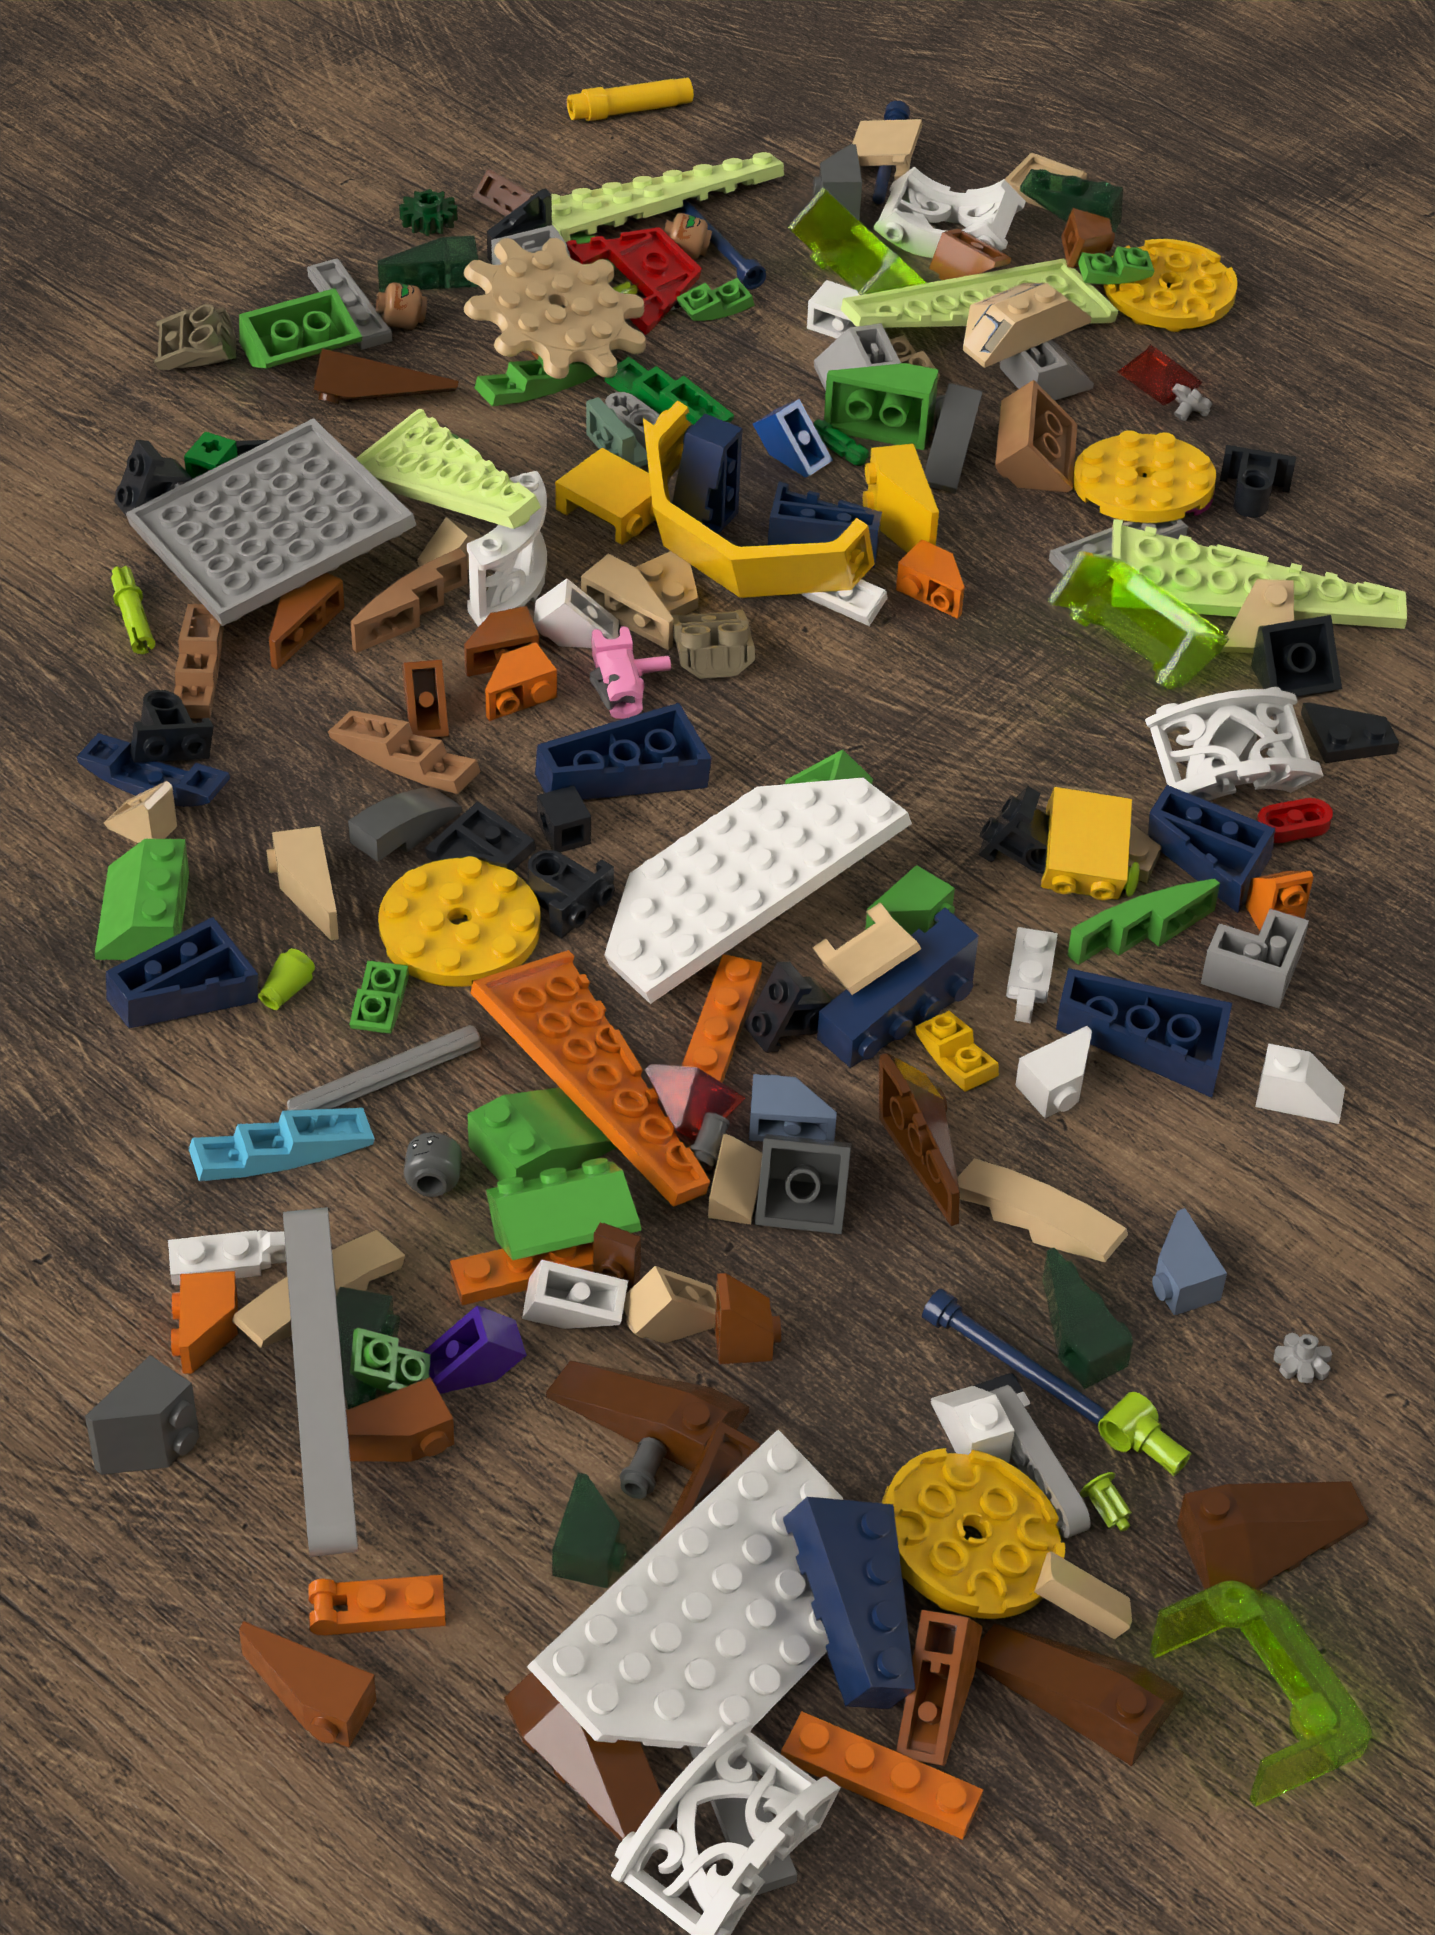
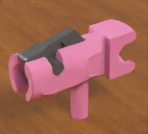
[590,626,671,719]

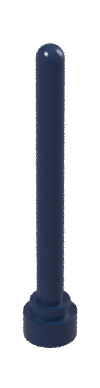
[872,101,910,205]
[677,199,766,289]
[922,1288,1108,1426]

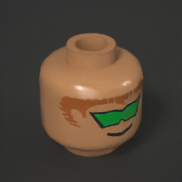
[664,213,712,260]
[376,283,427,330]

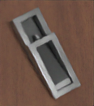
[925,383,983,494]
[348,788,462,862]

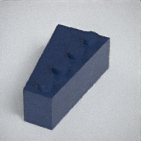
[535,703,712,800]
[817,908,979,1068]
[1056,968,1232,1098]
[783,1497,915,1709]

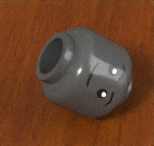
[403,1132,462,1197]

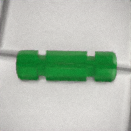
[813,419,869,466]

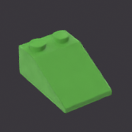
[824,363,939,450]
[467,1087,617,1181]

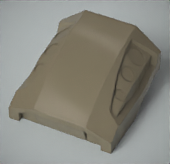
[154,304,236,370]
[671,609,755,679]

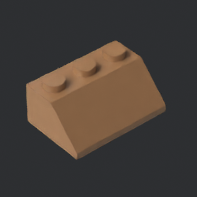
[995,380,1077,493]

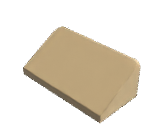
[708,1134,762,1225]
[1034,1551,1132,1639]

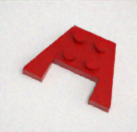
[566,227,702,335]

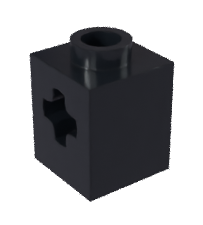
[537,785,591,853]

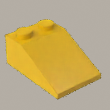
[863,444,939,553]

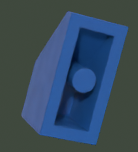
[753,399,833,478]

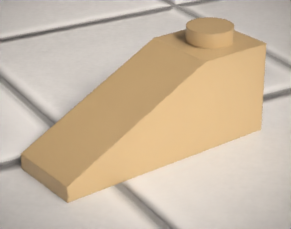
[581,553,674,650]
[266,826,339,940]

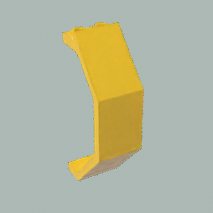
[643,400,875,598]

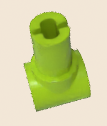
[1098,1392,1191,1476]

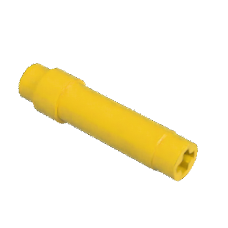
[567,77,694,121]

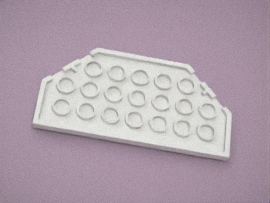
[604,778,912,1004]
[527,1430,843,1749]

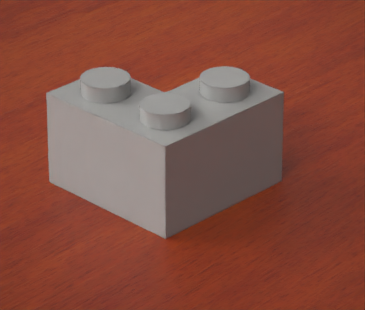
[1201,909,1309,1008]

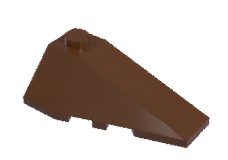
[312,348,459,405]
[879,1053,960,1226]
[546,1360,749,1472]
[1177,1481,1369,1603]
[976,1623,1184,1766]
[504,1672,674,1842]

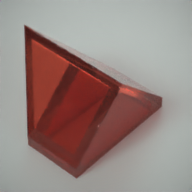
[1117,344,1202,406]
[645,1064,745,1141]

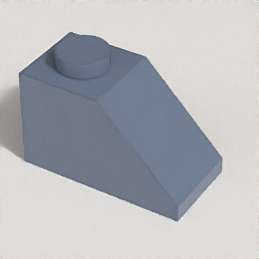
[749,1074,837,1142]
[1152,1208,1227,1316]

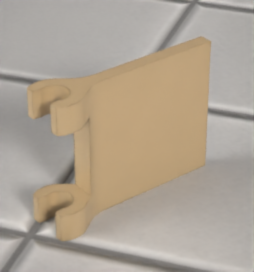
[852,119,923,180]
[812,903,921,995]

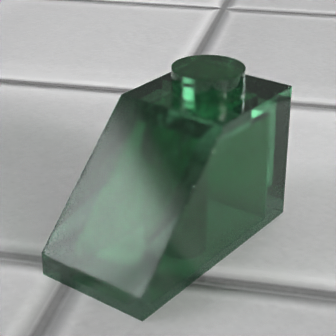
[552,1472,627,1589]

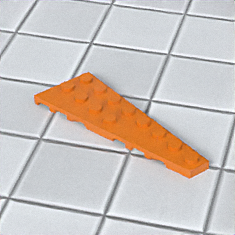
[470,950,710,1207]

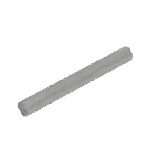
[287,1025,481,1110]

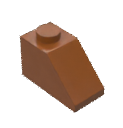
[1061,208,1115,268]
[929,228,1012,280]
[464,606,539,677]
[402,659,449,738]
[714,1273,781,1364]

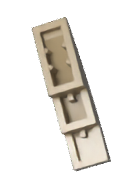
[957,1158,1128,1262]
[232,1230,405,1348]

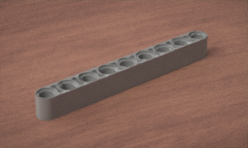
[283,1207,358,1557]

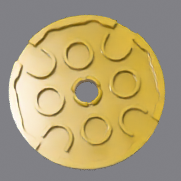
[1104,239,1237,332]
[1073,431,1216,523]
[378,856,541,987]
[882,1448,1065,1619]

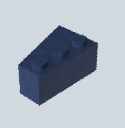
[672,414,742,535]
[768,481,882,568]
[1148,785,1275,913]
[106,917,259,1028]

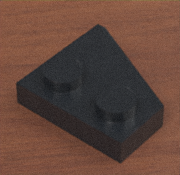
[487,188,552,264]
[1301,702,1399,763]
[425,801,536,871]

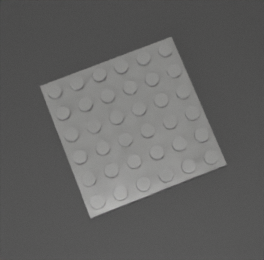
[126,418,417,626]

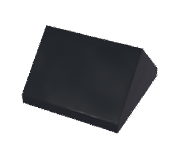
[1251,615,1342,696]

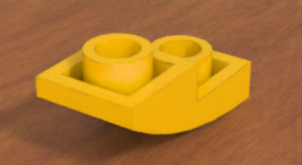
[915,1011,999,1092]

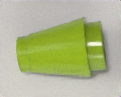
[258,948,315,1010]

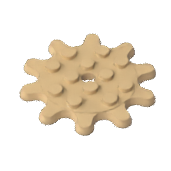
[464,238,646,379]

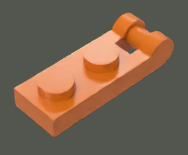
[308,1574,446,1636]

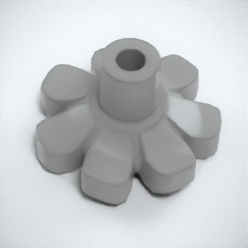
[1172,383,1212,421]
[1274,1333,1332,1383]

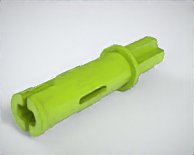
[111,566,155,654]

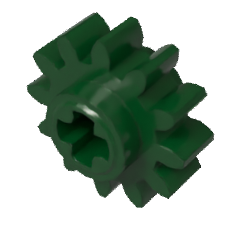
[399,189,458,236]

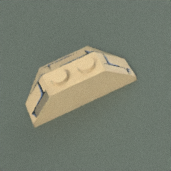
[963,283,1092,368]

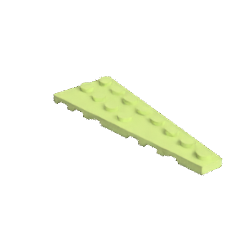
[551,152,784,242]
[841,258,1119,328]
[356,409,541,529]
[1111,519,1407,629]

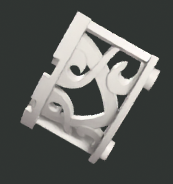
[874,167,1026,258]
[467,471,547,627]
[1145,687,1324,801]
[611,1719,841,1935]

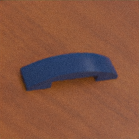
[77,733,230,807]

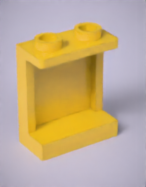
[555,448,656,545]
[1041,787,1132,900]

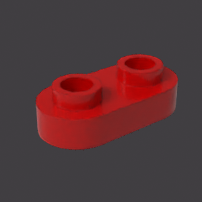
[1257,798,1333,843]

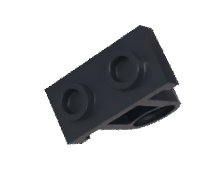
[114,440,192,517]
[1220,445,1296,518]
[130,690,214,763]
[978,786,1050,874]
[528,850,615,939]
[744,962,833,1053]

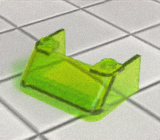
[787,187,927,295]
[1047,551,1229,690]
[1150,1580,1372,1807]

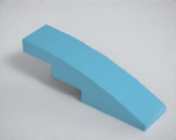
[189,1108,375,1181]

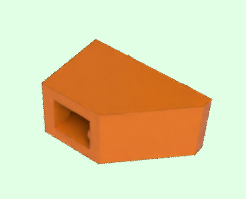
[896,539,965,619]
[485,642,557,721]
[1245,871,1314,931]
[171,1271,238,1374]

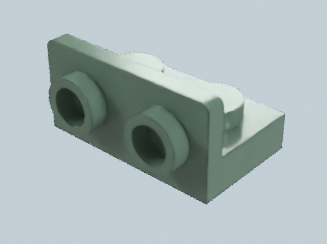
[586,397,648,467]

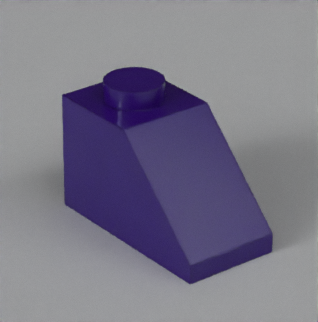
[423,1305,527,1394]

